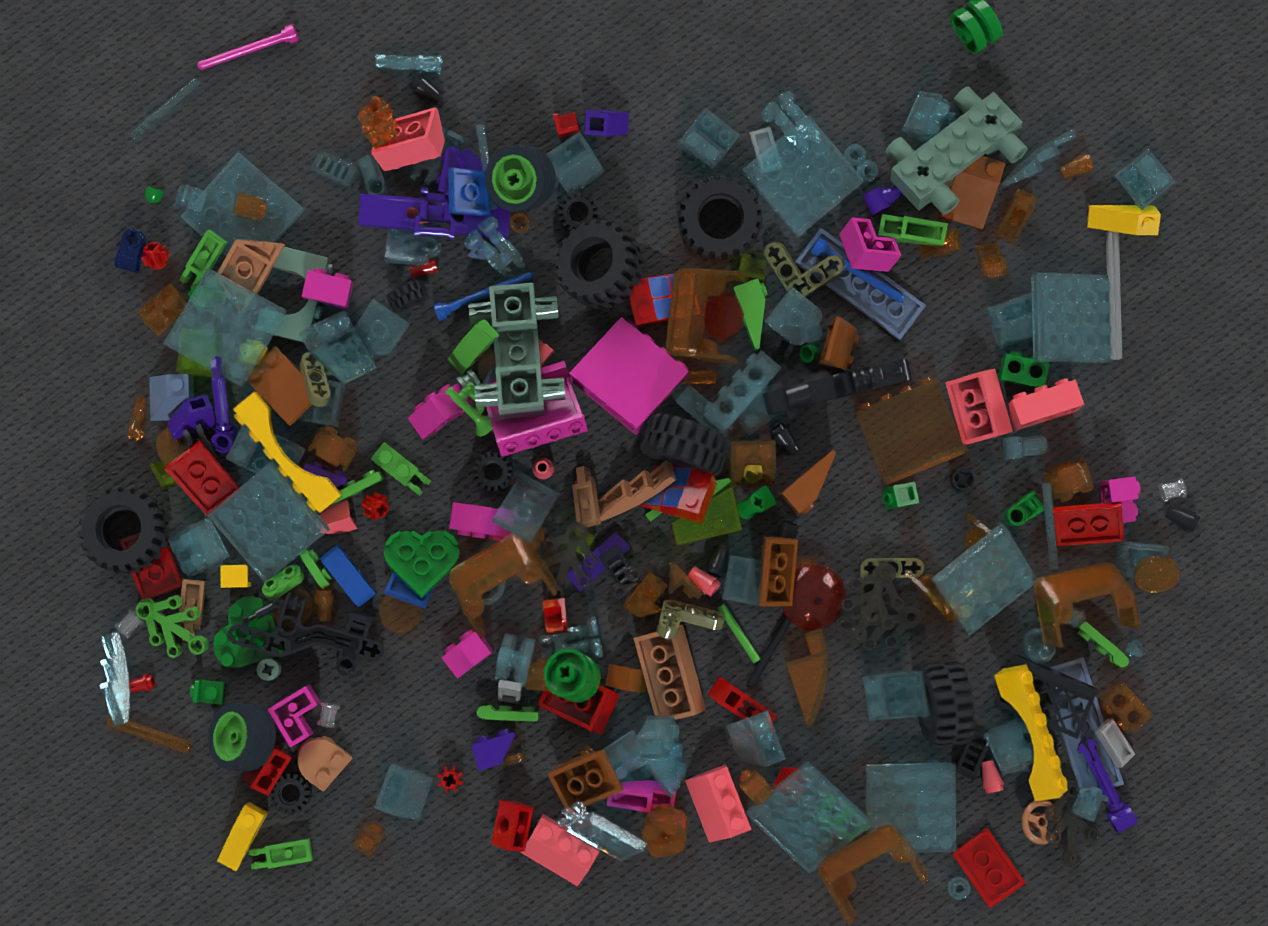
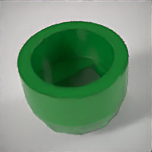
[145,186,164,203]
[800,344,819,363]

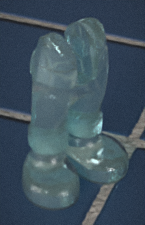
[761,91,822,154]
[410,127,465,189]
[464,217,526,280]
[538,617,603,660]

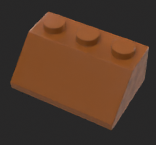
[757,537,798,607]

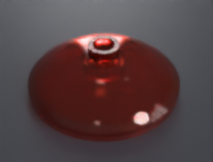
[781,564,846,630]

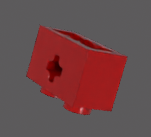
[241,744,292,796]

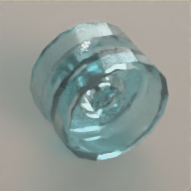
[495,633,536,687]

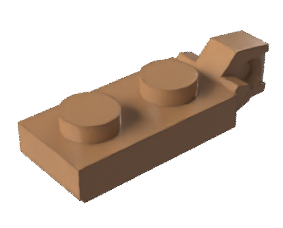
[572,466,601,529]
[178,579,206,641]

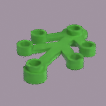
[136,595,209,658]

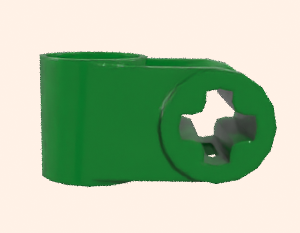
[736,485,778,520]
[1003,489,1047,526]

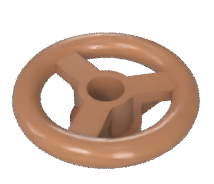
[1022,800,1061,844]

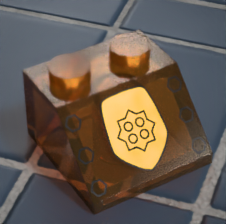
[730,441,776,486]

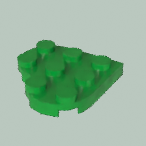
[384,531,460,599]
[213,596,284,668]

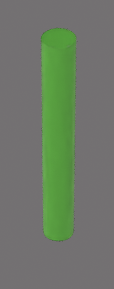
[717,603,761,664]

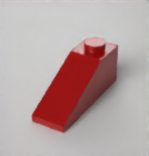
[707,676,777,734]

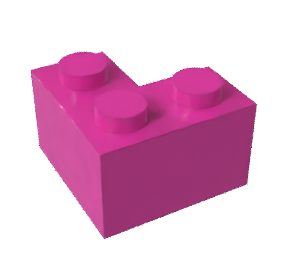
[839,217,901,272]
[302,268,353,310]
[408,383,474,440]
[1098,477,1140,523]
[449,502,515,541]
[441,629,494,679]
[267,684,321,748]

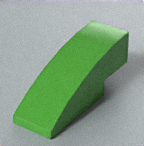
[878,214,948,246]
[447,319,499,376]

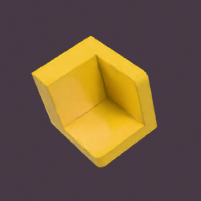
[220,565,251,588]

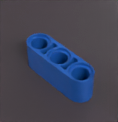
[320,544,377,607]

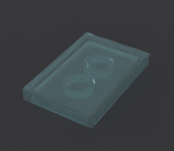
[492,473,559,543]

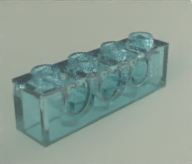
[702,350,781,434]

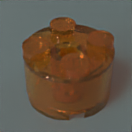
[307,425,359,472]
[1042,456,1094,502]
[642,804,689,858]

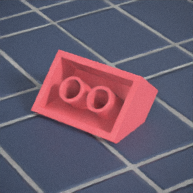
[371,107,445,172]
[945,368,1013,446]
[1009,378,1084,432]
[685,764,751,842]
[521,814,600,886]

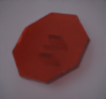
[702,293,744,340]

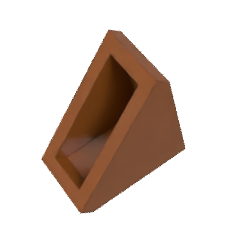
[606,664,648,693]

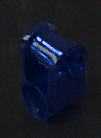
[114,229,147,273]

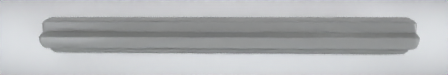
[1106,231,1122,360]

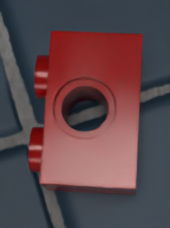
[491,800,534,851]

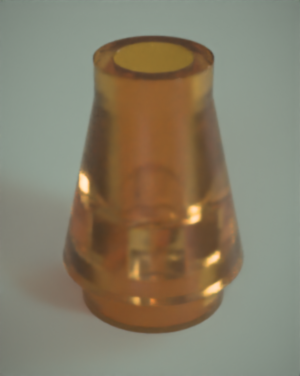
[1059,153,1094,180]
[313,588,335,621]

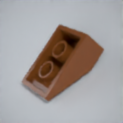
[941,156,1006,229]
[818,317,859,373]
[244,346,319,426]
[779,450,836,514]
[548,749,624,814]

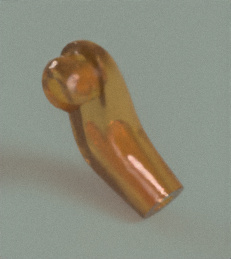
[128,397,147,440]

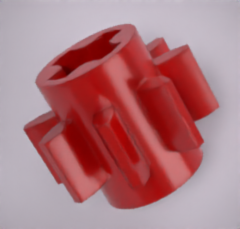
[141,242,170,270]
[361,491,389,521]
[437,765,464,793]

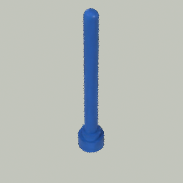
[810,237,905,303]
[433,272,534,321]

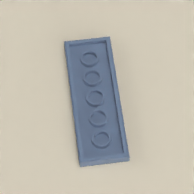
[795,228,926,341]
[1047,657,1124,797]

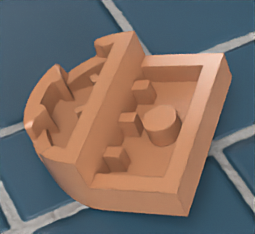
[297,736,352,792]

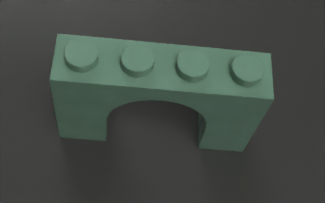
[255,247,333,345]

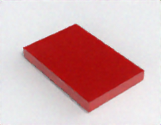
[165,441,242,516]
[1053,502,1125,546]
[119,532,182,600]
[951,827,1026,908]

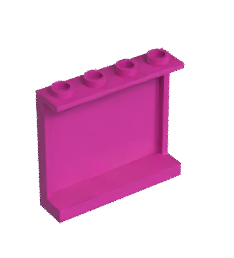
[569,317,689,436]
[486,361,587,457]

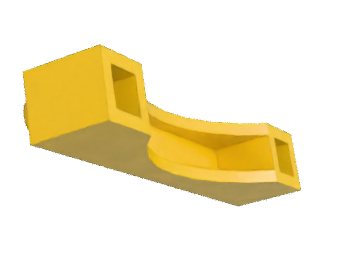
[233,392,342,513]
[994,664,1067,801]

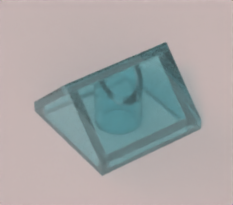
[1114,541,1169,580]

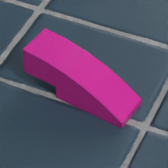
[606,780,678,813]

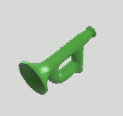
[445,382,493,437]

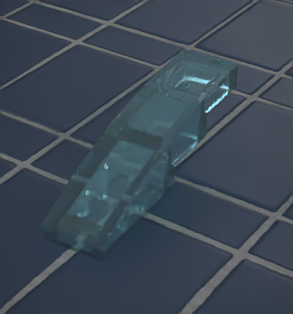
[998,129,1076,191]
[100,631,130,726]

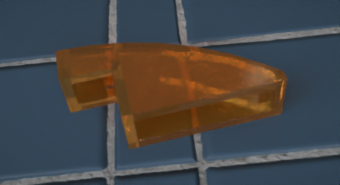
[785,627,828,727]

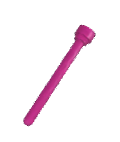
[197,24,299,70]

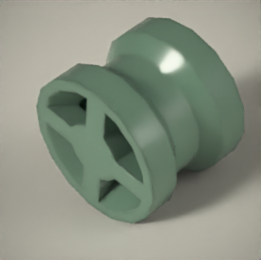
[456,368,482,388]
[257,658,282,681]

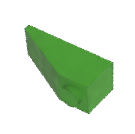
[732,279,768,351]

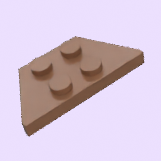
[215,239,285,318]

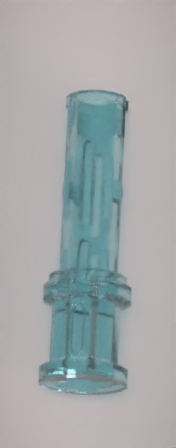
[375,54,443,75]

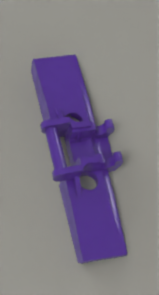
[358,188,510,240]

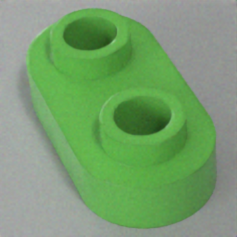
[299,548,332,589]
[262,565,304,600]

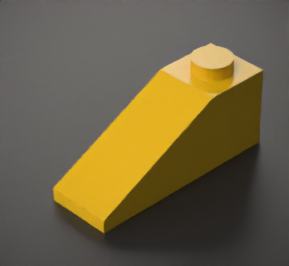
[1087,205,1161,235]
[217,802,269,871]

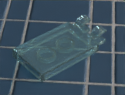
[557,802,647,861]

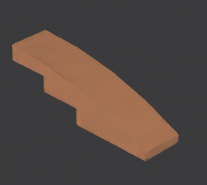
[598,461,676,521]

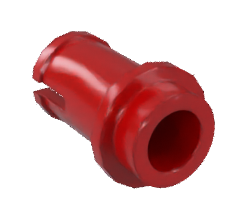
[409,257,439,279]
[125,674,155,694]

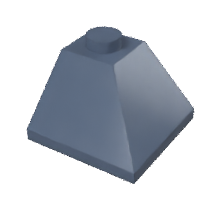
[149,374,194,421]

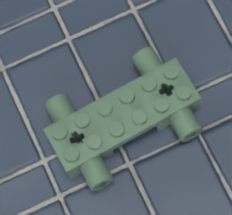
[885,86,1028,215]
[469,283,566,419]

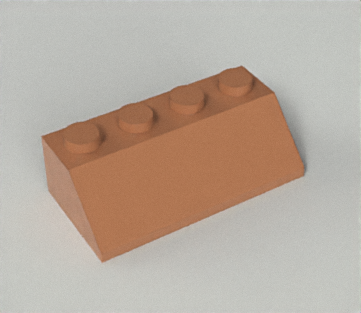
[634,624,706,724]

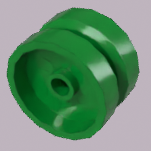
[949,0,1003,55]
[543,649,601,702]

